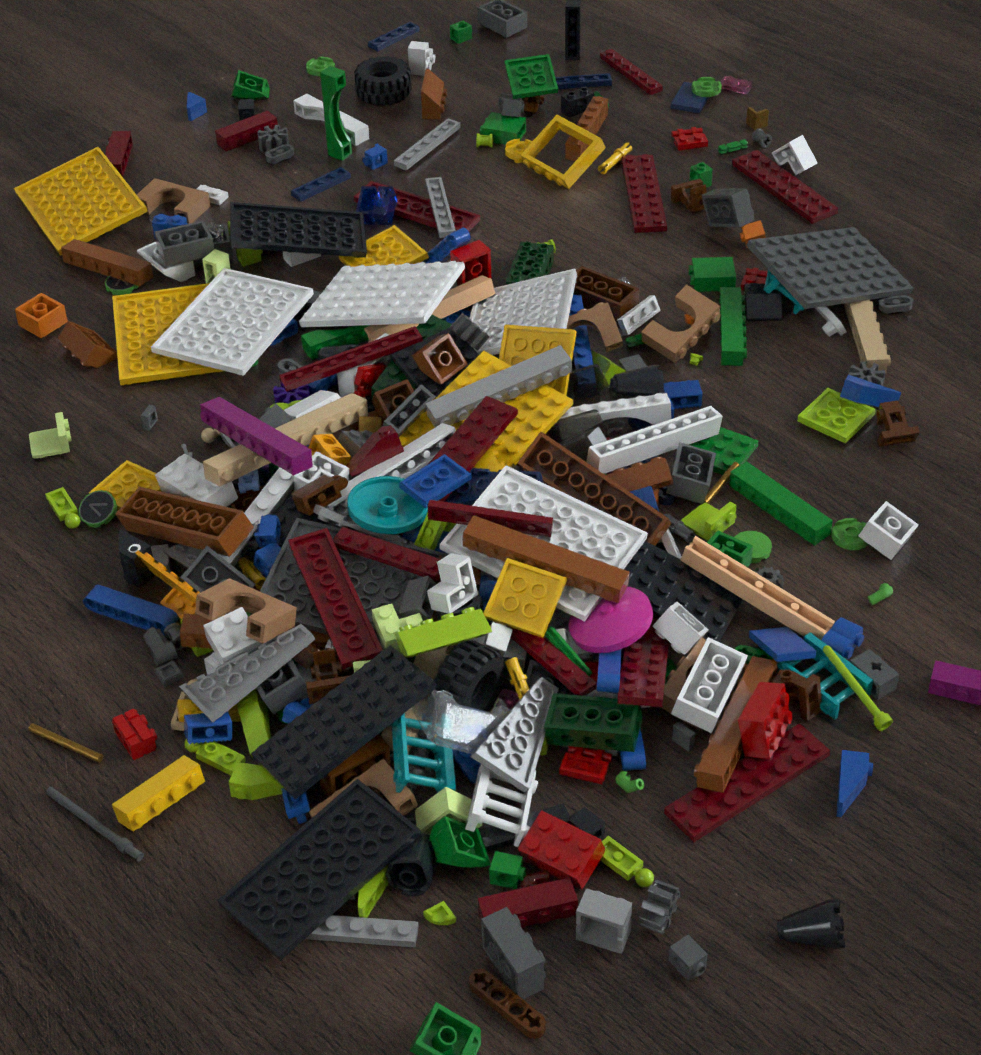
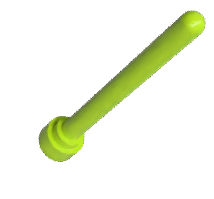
[823,645,893,731]

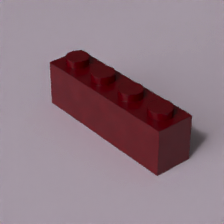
[215,110,278,152]
[105,131,133,177]
[478,877,578,928]

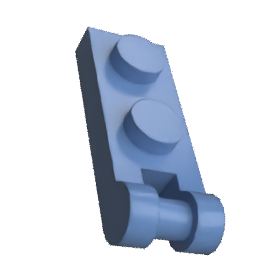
[238,469,260,494]

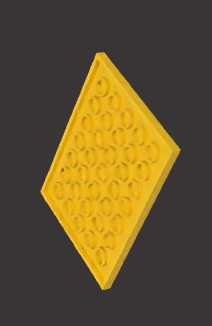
[14,147,148,256]
[112,283,223,385]
[399,351,573,468]

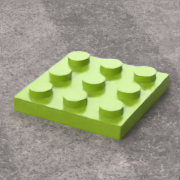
[797,388,876,444]

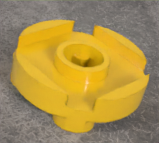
[505,139,532,163]

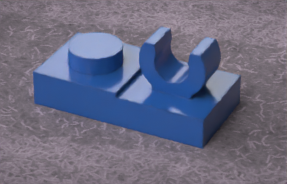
[282,788,310,824]

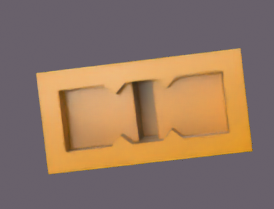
[308,434,351,466]

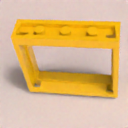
[520,115,606,189]

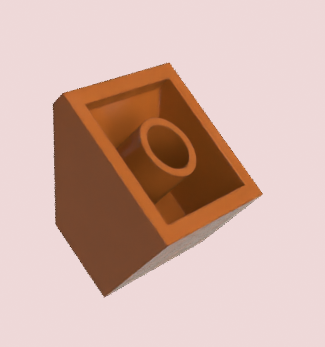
[412,333,468,384]

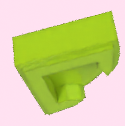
[423,901,456,925]

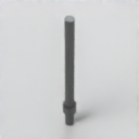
[46,787,144,861]

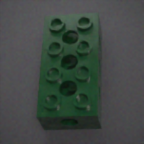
[506,241,554,285]
[544,693,643,752]

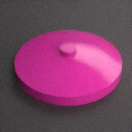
[568,587,653,653]

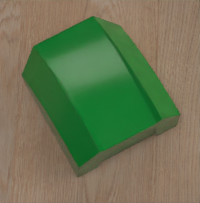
[231,70,270,100]
[429,816,491,867]
[409,1002,481,1055]

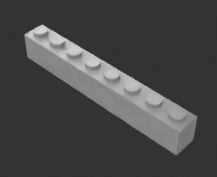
[425,345,572,427]

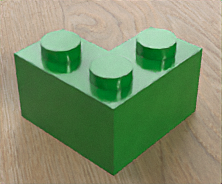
[707,530,753,568]

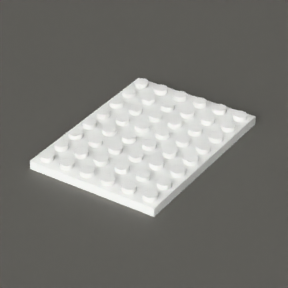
[299,261,465,327]
[151,268,314,376]
[469,269,577,355]
[440,466,648,622]

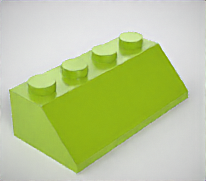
[395,607,492,658]

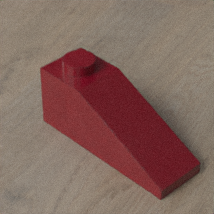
[346,425,404,477]

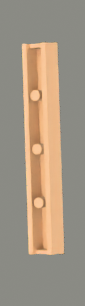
[364,275,495,343]
[680,536,835,640]

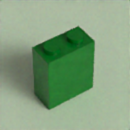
[480,112,526,145]
[688,257,736,292]

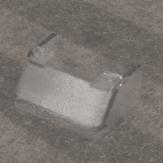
[411,689,510,754]

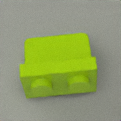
[681,501,737,541]

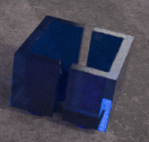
[356,186,398,225]

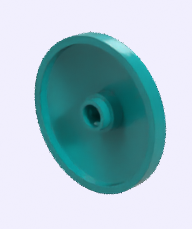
[347,476,428,534]

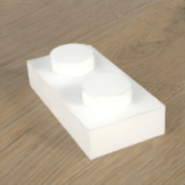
[197,185,228,205]

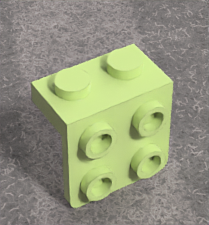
[29,412,72,459]

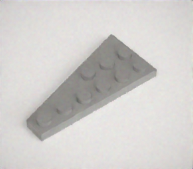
[313,504,416,546]
[179,624,315,723]
[470,677,559,793]

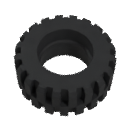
[354,56,412,105]
[430,640,506,728]

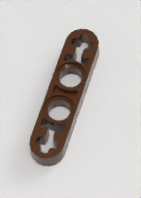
[469,969,546,1039]

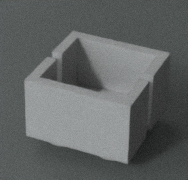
[576,888,632,954]

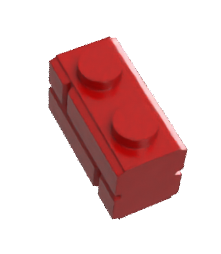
[112,709,158,760]

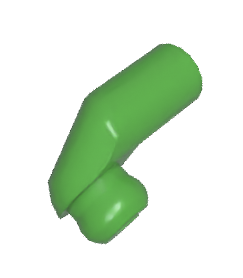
[867,583,893,606]
[616,771,644,793]

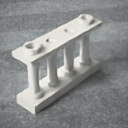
[465,764,538,847]

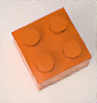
[15,293,68,339]

